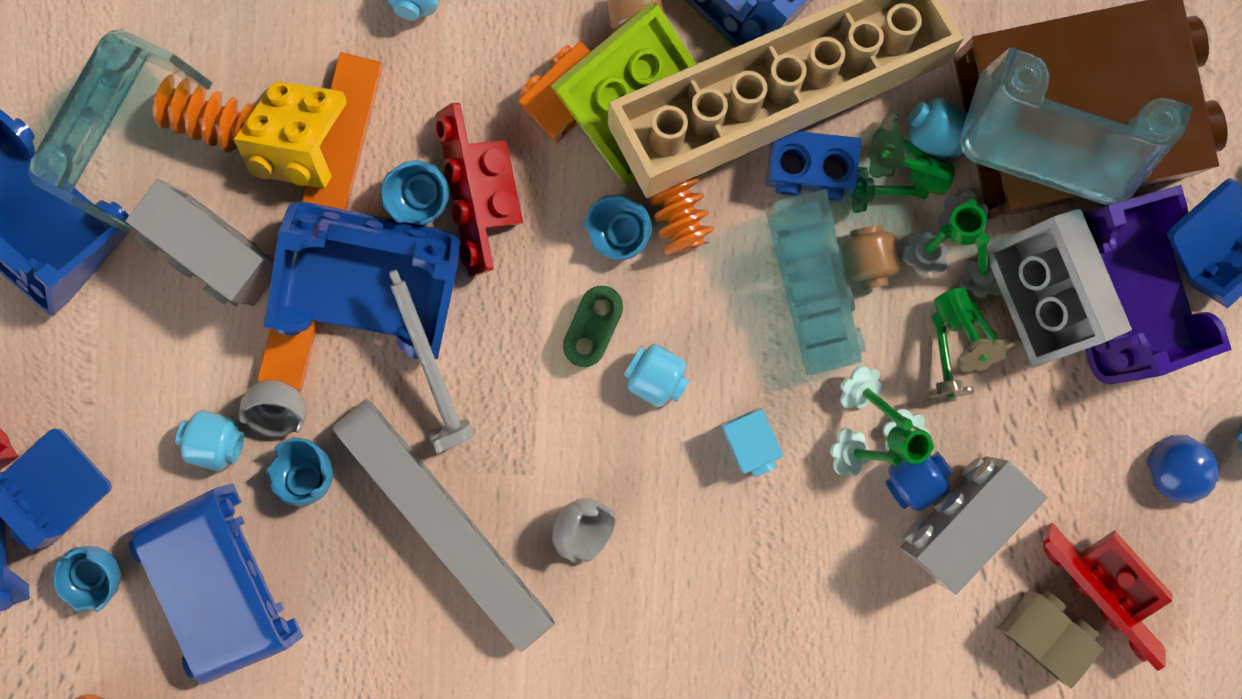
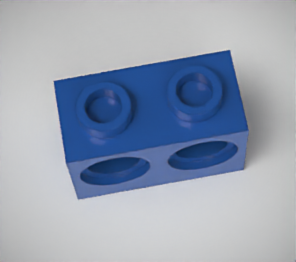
[766,131,861,201]

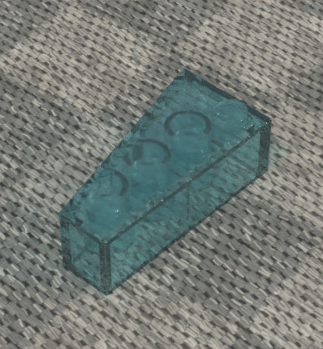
[766,189,866,375]

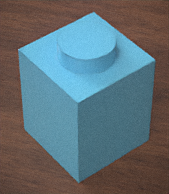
[720,408,783,477]

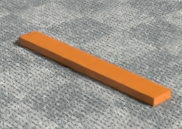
[257,52,383,391]

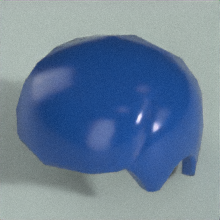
[1147,435,1219,504]

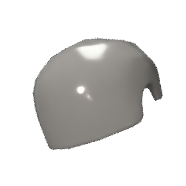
[239,380,306,437]
[551,498,616,562]

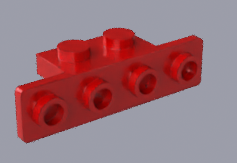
[435,103,523,277]
[1042,523,1172,671]

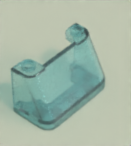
[960,47,1193,205]

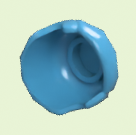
[380,160,450,225]
[584,195,652,261]
[266,437,333,507]
[52,546,122,612]

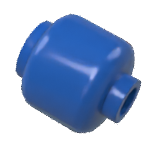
[885,452,953,511]

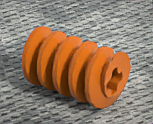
[153,74,254,152]
[649,177,714,255]

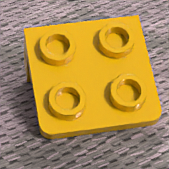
[234,81,347,189]

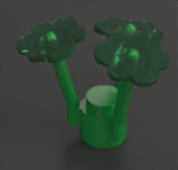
[850,112,955,213]

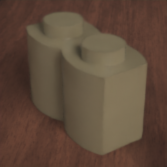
[997,589,1104,689]

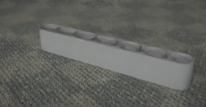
[333,399,555,652]

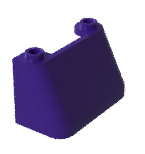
[1083,185,1232,384]

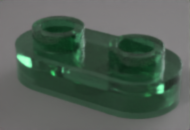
[563,285,623,367]

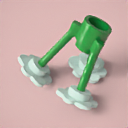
[830,365,934,476]

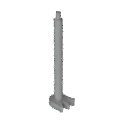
[389,269,474,453]

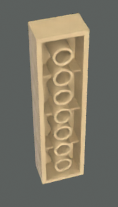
[607,0,964,198]

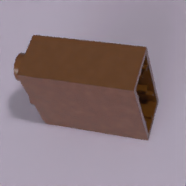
[953,0,1228,219]

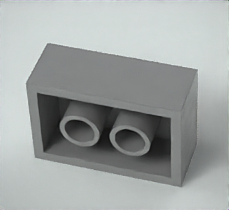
[125,179,274,307]
[987,208,1132,368]
[900,456,1048,595]

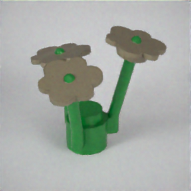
[926,287,1022,400]

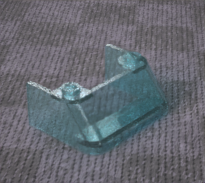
[29,29,213,233]

